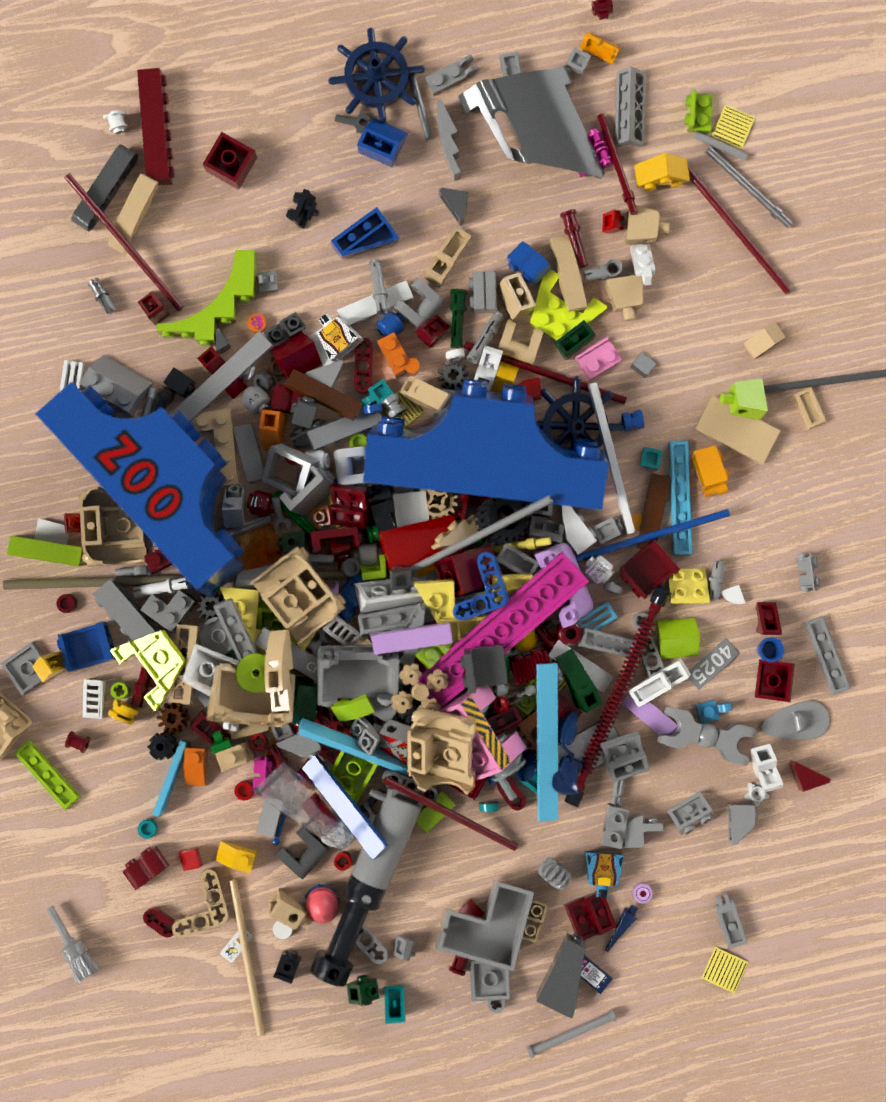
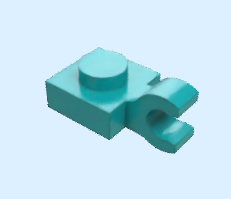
[360,379,394,407]

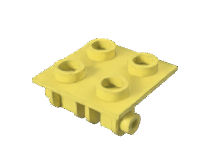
[668,568,710,604]

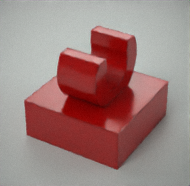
[602,209,624,234]

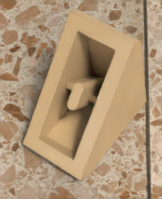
[743,322,786,359]

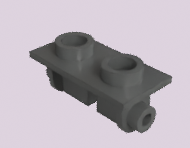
[290,418,327,448]

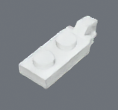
[630,244,655,285]

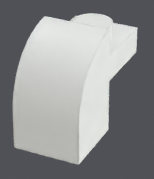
[474,345,503,391]
[751,744,783,793]

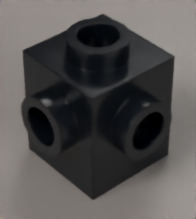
[147,732,178,761]

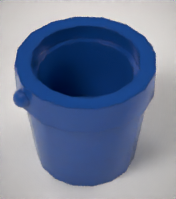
[757,637,784,662]

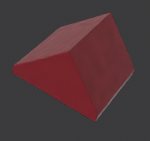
[269,332,322,379]
[755,659,795,703]

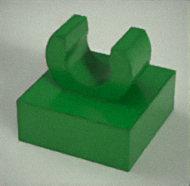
[210,730,232,754]

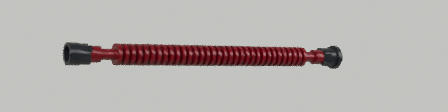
[564,584,671,807]

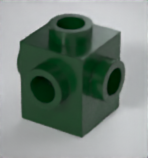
[346,975,379,1006]

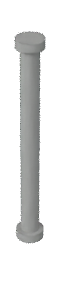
[526,1009,617,1059]

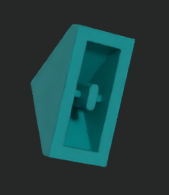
[384,985,406,1024]

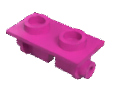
[253,755,275,796]

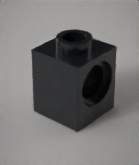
[163,367,196,399]

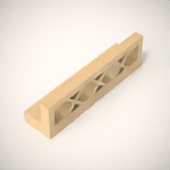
[169,624,201,705]

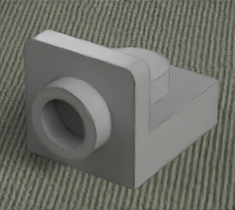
[592,516,625,544]

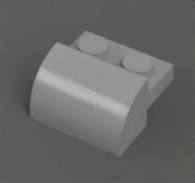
[600,731,649,783]

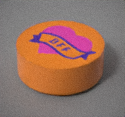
[247,313,267,333]

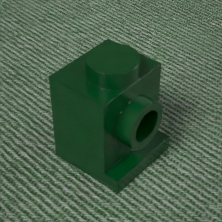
[278,531,307,553]

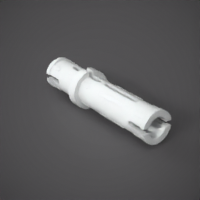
[133,577,191,598]

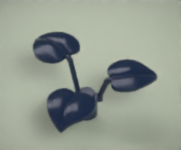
[514,712,583,795]

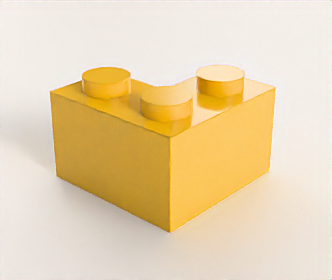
[634,153,690,191]

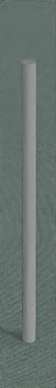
[409,495,553,575]

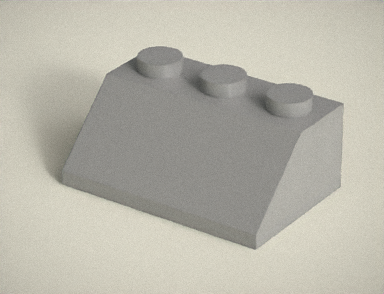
[79,355,153,416]

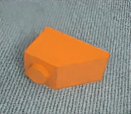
[184,746,208,786]

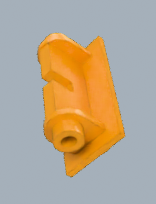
[579,32,621,65]

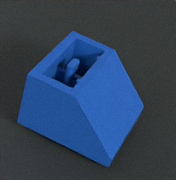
[357,118,408,168]

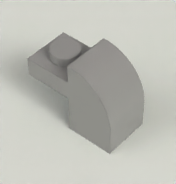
[622,813,663,848]

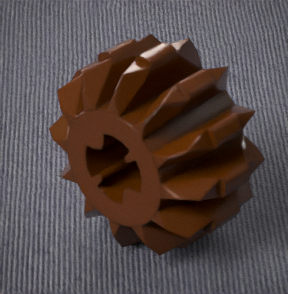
[156,703,190,735]

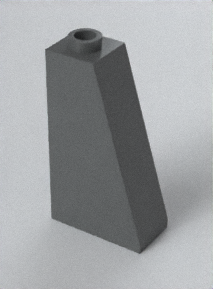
[536,933,585,1019]

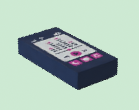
[580,954,613,994]

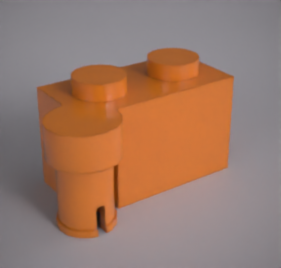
[377,332,420,379]

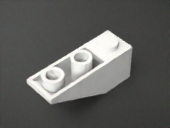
[559,505,596,555]

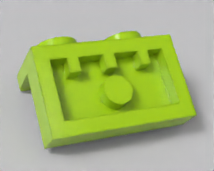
[684,89,713,134]

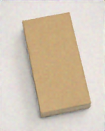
[793,387,827,429]

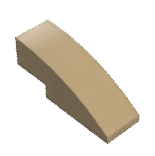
[424,226,472,288]

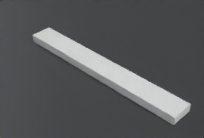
[587,382,635,534]

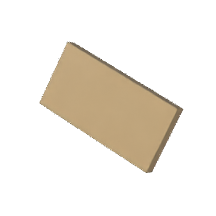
[694,396,781,465]

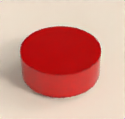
[234,781,254,801]

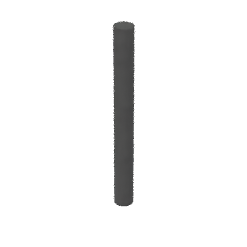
[409,66,433,140]

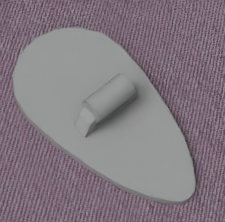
[761,701,829,740]

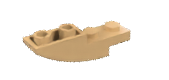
[431,509,479,550]
[265,629,293,712]

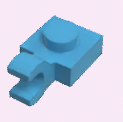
[695,700,732,724]

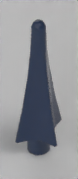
[605,904,638,952]

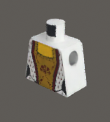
[317,314,364,362]

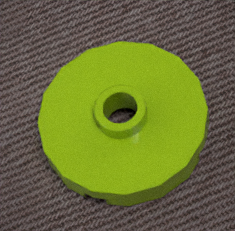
[235,653,266,693]

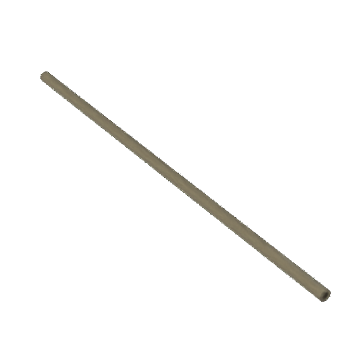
[3,568,387,590]

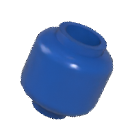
[376,311,405,338]

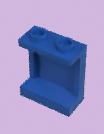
[57,622,115,672]

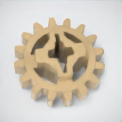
[420,489,458,519]

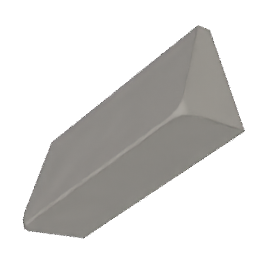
[256,795,285,839]

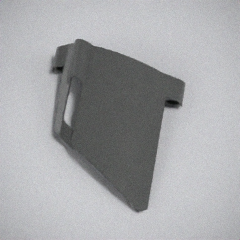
[458,65,605,179]

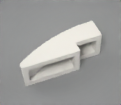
[628,658,691,707]

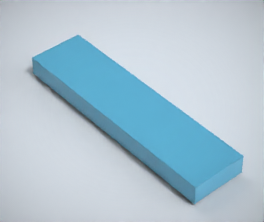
[152,739,190,817]

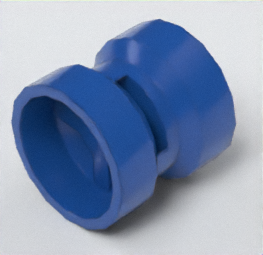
[621,410,644,432]

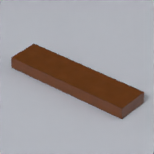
[285,369,362,421]
[636,473,671,549]

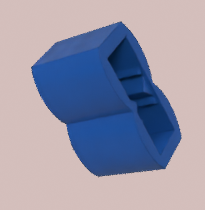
[507,241,551,285]

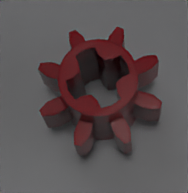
[592,0,613,20]

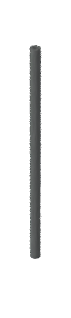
[764,369,886,393]

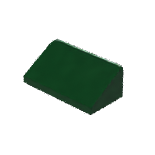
[554,320,596,360]

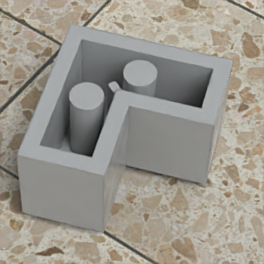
[140,590,197,633]

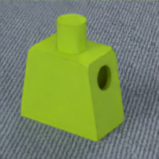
[720,379,768,420]

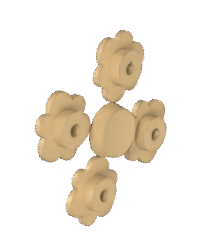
[391,664,448,714]

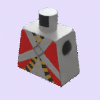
[373,719,411,764]

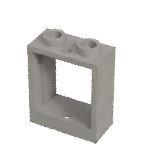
[262,443,320,496]

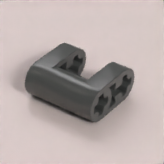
[276,825,330,879]

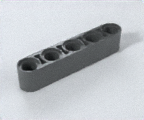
[71,144,138,232]

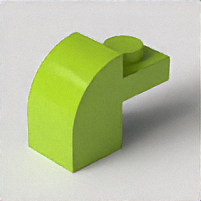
[415,643,452,669]

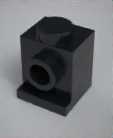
[273,950,302,984]

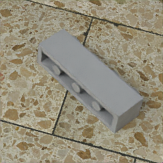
[93,577,161,641]

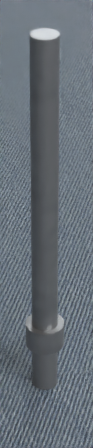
[706,146,793,228]

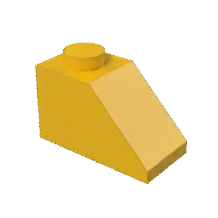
[216,841,258,873]

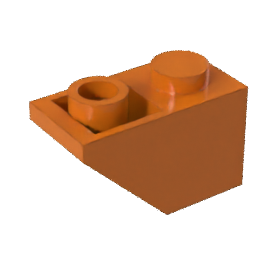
[259,409,287,451]

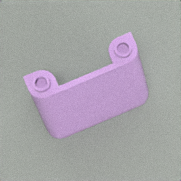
[532,542,593,628]

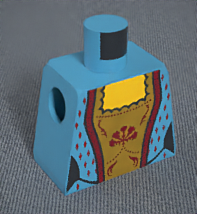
[585,852,624,898]

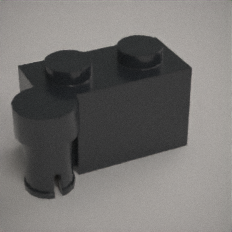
[368,485,397,535]

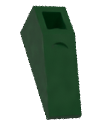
[555,649,602,713]

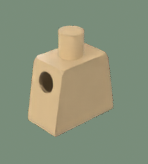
[624,205,669,245]
[604,275,643,321]
[215,740,256,772]
[268,889,313,930]

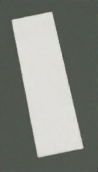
[548,640,614,693]

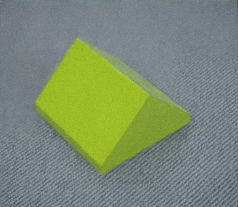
[656,618,700,659]

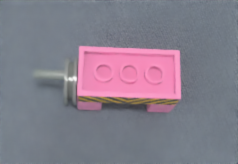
[439,686,526,801]

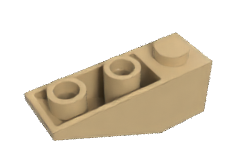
[399,377,450,411]

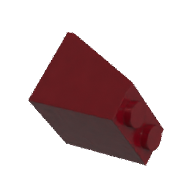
[434,544,496,596]

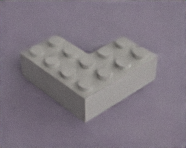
[435,880,534,971]

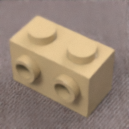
[496,272,536,320]

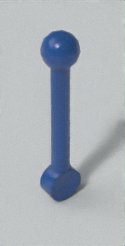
[272,806,290,845]

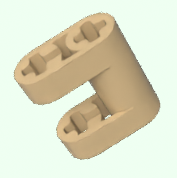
[498,319,544,364]

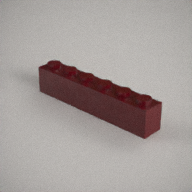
[137,68,175,186]

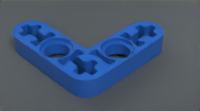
[453,552,509,620]

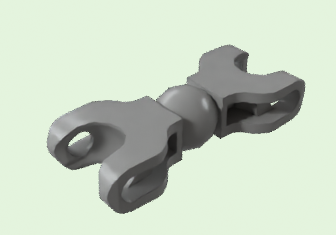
[657,706,756,766]

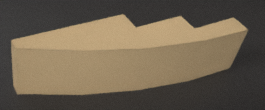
[107,173,158,254]
[549,235,587,312]

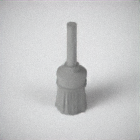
[46,906,99,984]

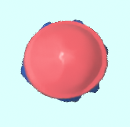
[305,884,340,924]

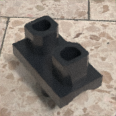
[286,189,319,229]

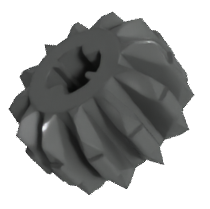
[437,360,469,390]
[195,591,225,621]

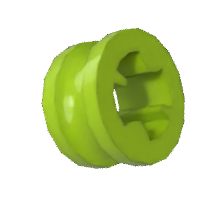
[110,682,130,699]

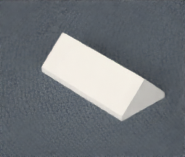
[355,574,433,613]

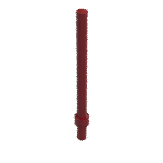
[597,113,638,215]

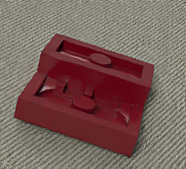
[328,483,369,530]
[564,891,617,941]

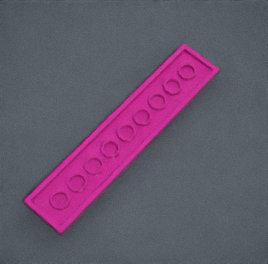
[417,551,589,708]

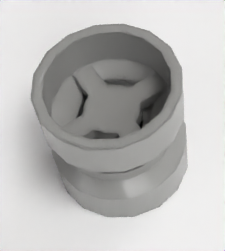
[381,393,407,417]

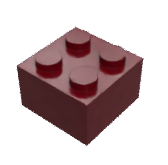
[203,132,257,190]

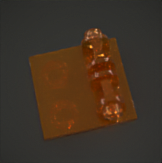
[237,524,282,570]

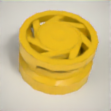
[108,699,140,725]

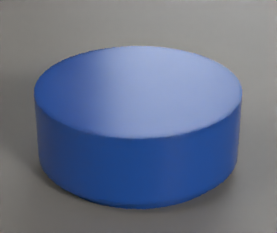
[363,404,383,415]

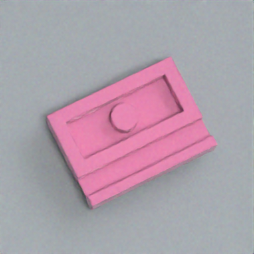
[575,337,622,381]

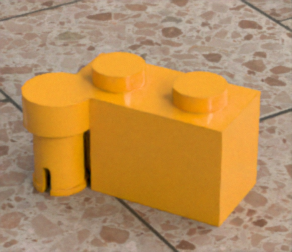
[691,445,729,498]

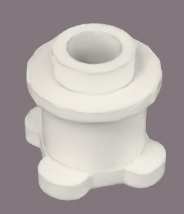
[103,110,128,134]

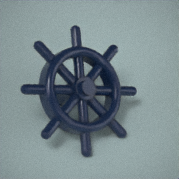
[328,28,425,123]
[537,376,625,456]

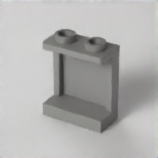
[279,465,335,517]

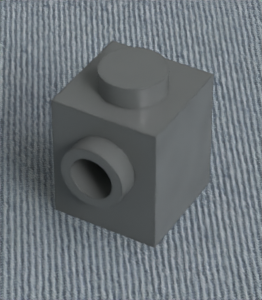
[290,396,317,429]

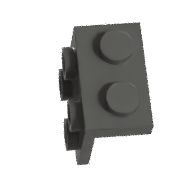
[460,645,507,694]

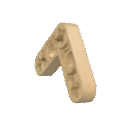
[172,869,228,938]

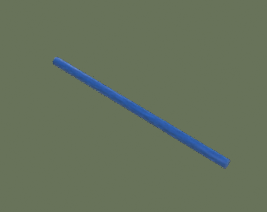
[575,509,730,562]

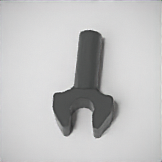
[335,112,371,134]

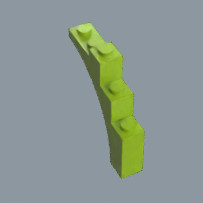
[157,250,257,347]

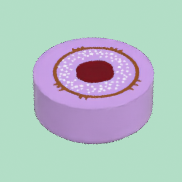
[632,883,653,903]

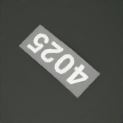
[689,638,740,690]

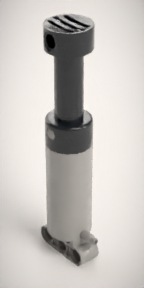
[310,769,438,987]

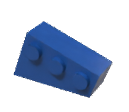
[330,207,400,259]

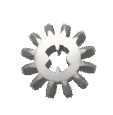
[538,857,572,890]

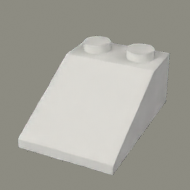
[182,644,239,697]

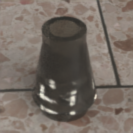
[151,385,176,412]

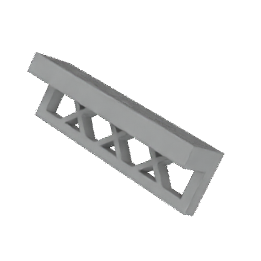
[615,66,646,147]

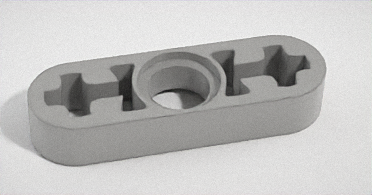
[640,636,664,677]
[355,924,388,964]

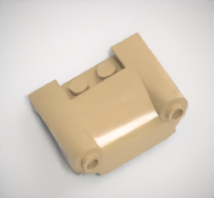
[79,486,147,567]
[250,546,346,645]
[408,707,476,795]

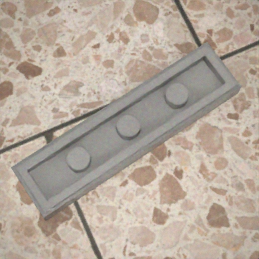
[306,410,382,451]
[804,616,851,695]

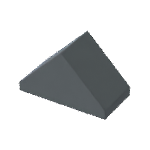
[439,188,468,226]

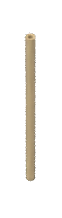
[229,879,265,1036]

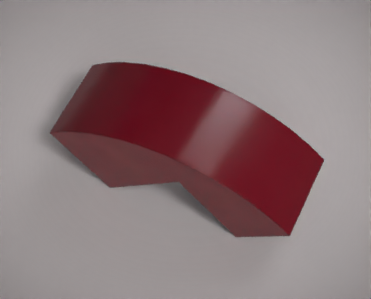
[197,346,247,399]

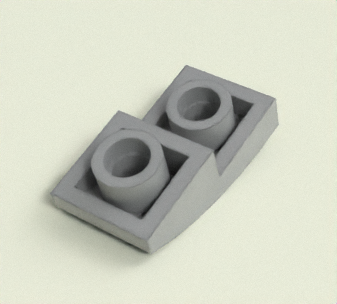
[349,717,380,756]

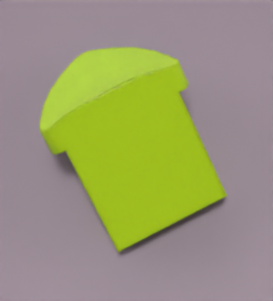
[360,554,387,580]

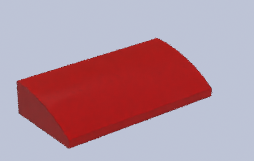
[379,514,464,570]

